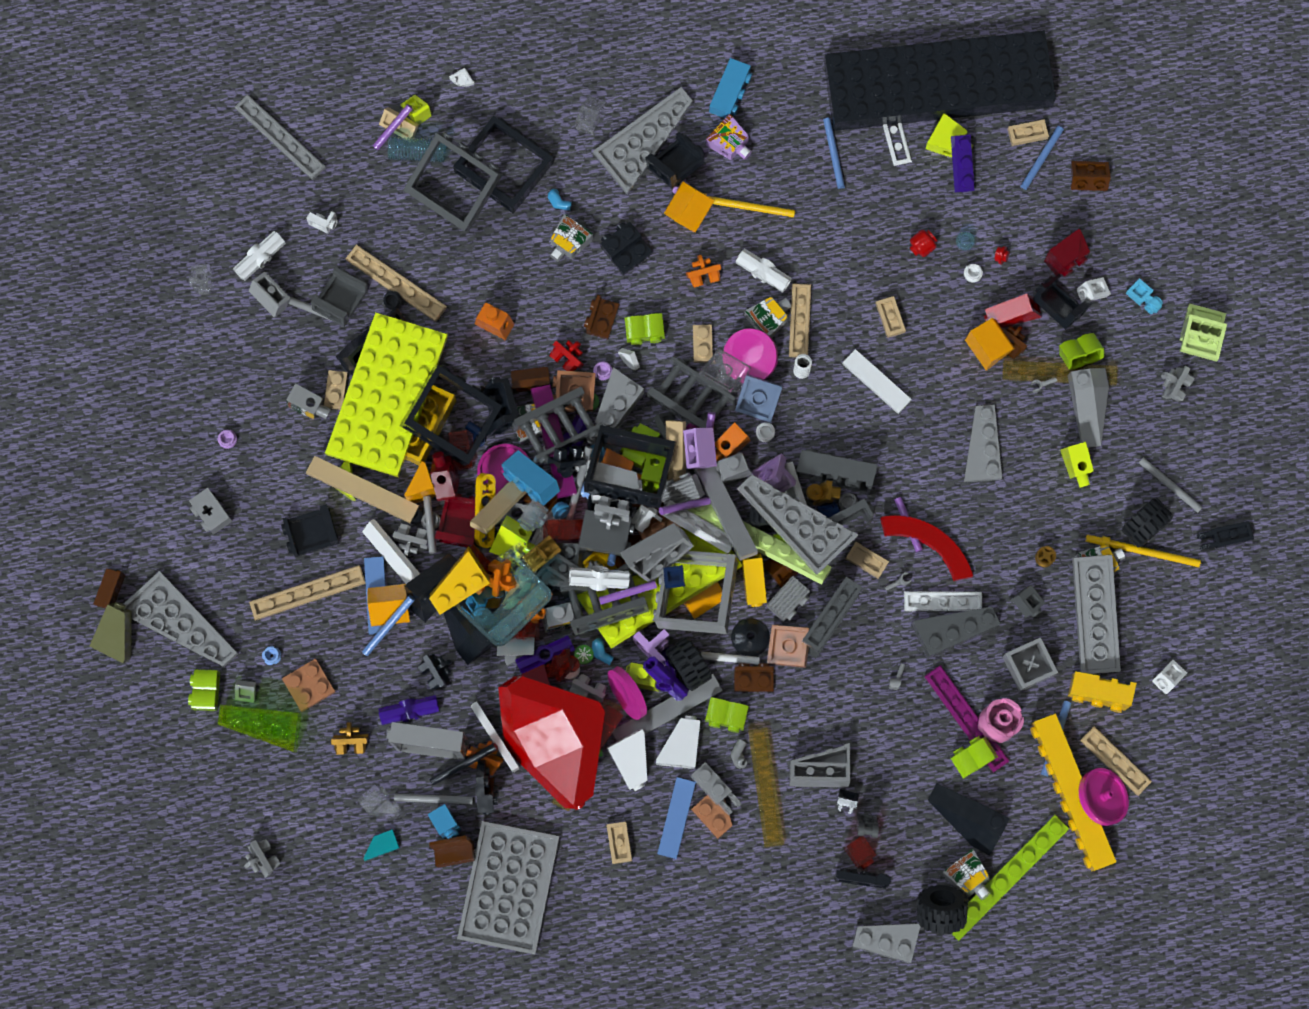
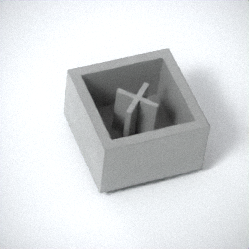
[1003,637,1058,692]

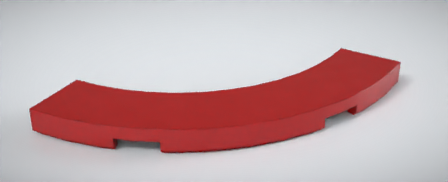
[880,516,973,581]

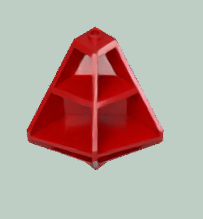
[498,676,605,810]

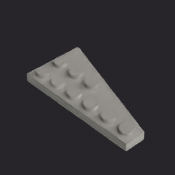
[593,87,692,195]
[737,475,858,575]
[124,571,238,667]

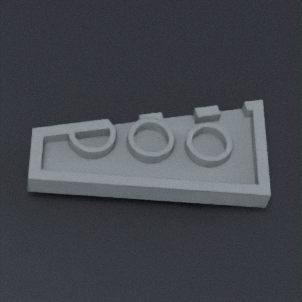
[964,405,1002,482]

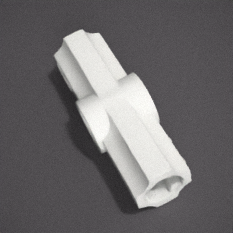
[233,231,286,281]
[736,248,792,293]
[569,566,630,591]

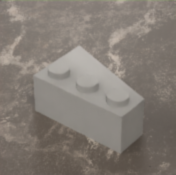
[789,743,850,788]

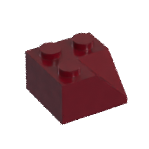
[1044,229,1090,277]

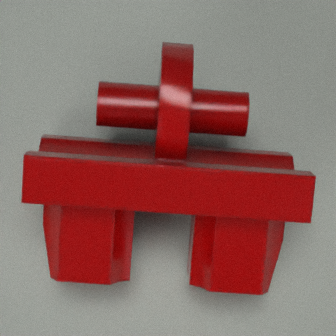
[549,340,584,371]

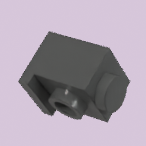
[1010,585,1045,618]

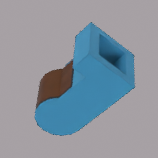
[466,587,504,616]

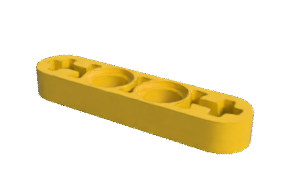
[474,473,496,548]

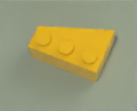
[429,547,490,615]
[1068,671,1137,713]

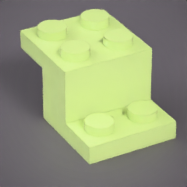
[1179,303,1227,362]

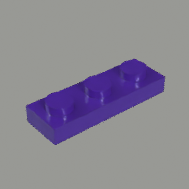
[951,135,975,193]

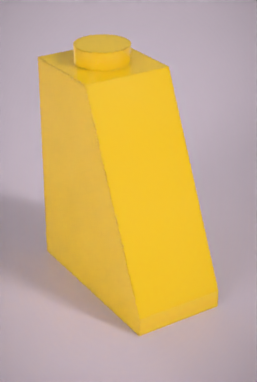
[741,552,767,607]

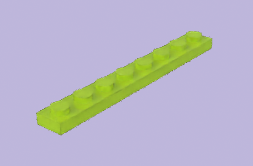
[952,815,1069,941]

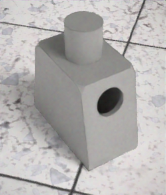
[715,453,752,485]

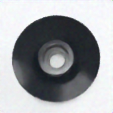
[731,618,770,657]

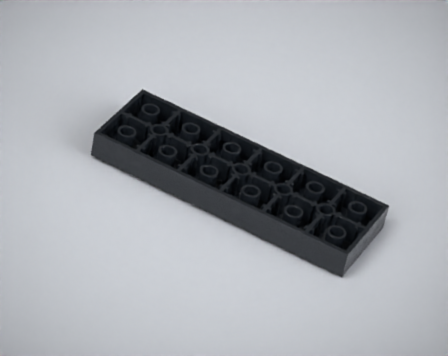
[824,30,1056,131]

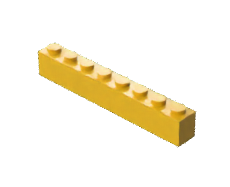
[1030,714,1116,872]

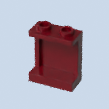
[435,493,484,549]

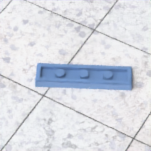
[364,557,389,635]
[657,777,696,859]

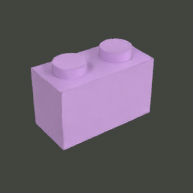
[683,428,717,469]

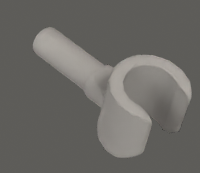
[1031,377,1057,393]
[885,572,912,591]
[889,663,905,690]

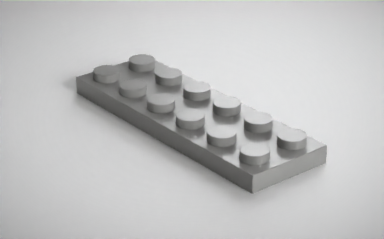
[1072,555,1121,674]

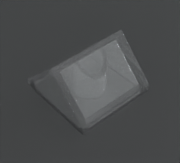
[699,349,751,393]

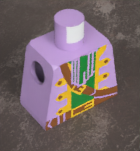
[706,114,752,160]

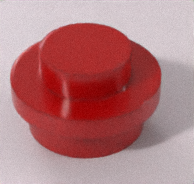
[994,246,1010,265]

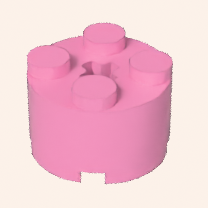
[978,698,1024,743]

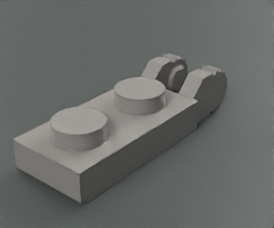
[690,762,741,815]

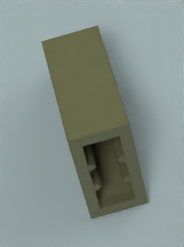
[89,602,132,663]

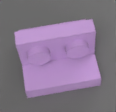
[752,453,796,493]
[633,629,669,666]

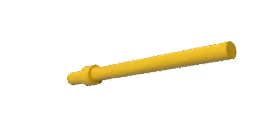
[703,193,795,218]
[1085,534,1201,567]

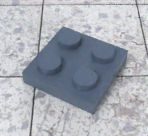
[735,374,783,423]

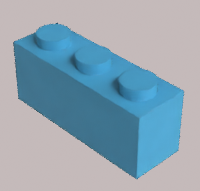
[709,58,753,118]
[501,450,560,506]
[427,804,462,839]

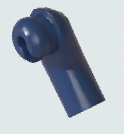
[465,421,485,447]

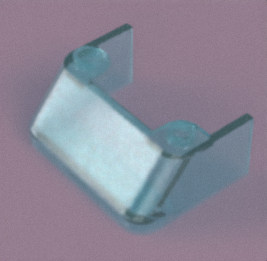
[456,548,552,646]

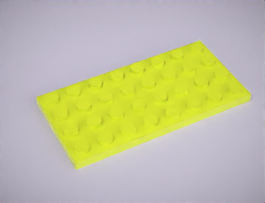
[325,312,448,477]
[577,526,742,649]

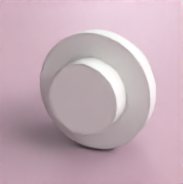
[964,264,983,282]

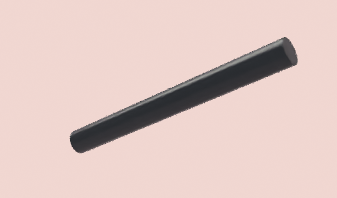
[430,743,498,785]

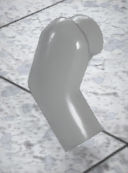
[730,739,747,769]

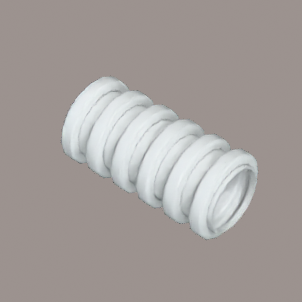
[793,354,812,379]

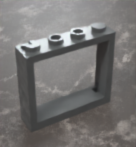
[403,132,504,231]

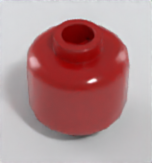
[909,230,937,257]

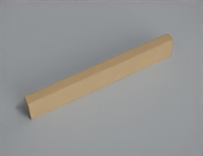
[345,244,447,322]
[306,456,419,523]
[249,565,366,621]

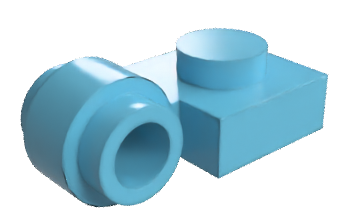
[1126,278,1163,314]

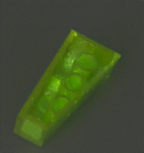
[218,705,302,752]

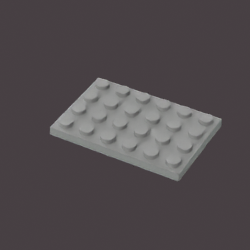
[457,821,560,955]

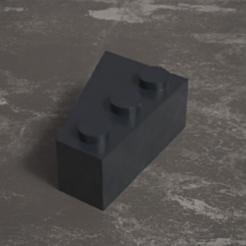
[404,553,458,623]

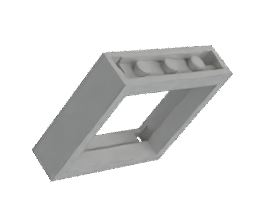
[653,551,738,634]
[386,722,470,760]

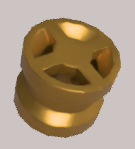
[1035,546,1056,567]

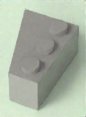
[595,367,644,435]
[620,523,694,582]
[851,924,920,963]

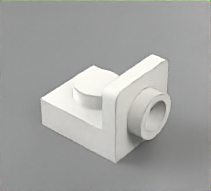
[306,211,338,234]
[1077,277,1111,302]
[632,505,663,533]
[1152,660,1187,694]

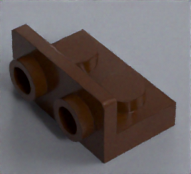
[1070,161,1111,191]
[584,295,619,340]
[734,663,774,692]

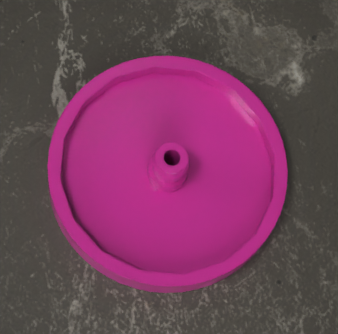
[723,329,778,383]
[477,444,530,496]
[608,666,647,720]
[1079,768,1129,826]

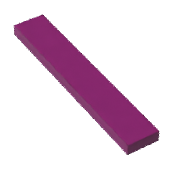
[531,385,577,498]
[924,665,1009,773]

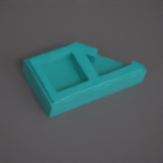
[364,829,400,861]

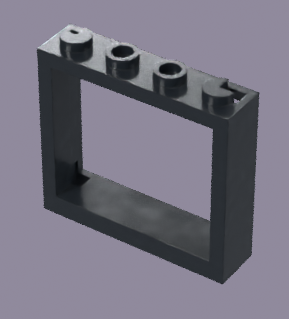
[453,116,554,214]
[400,365,502,466]
[584,425,676,508]

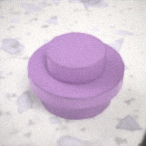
[593,361,612,380]
[218,430,237,449]

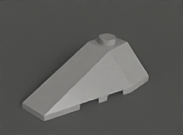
[1067,368,1109,448]

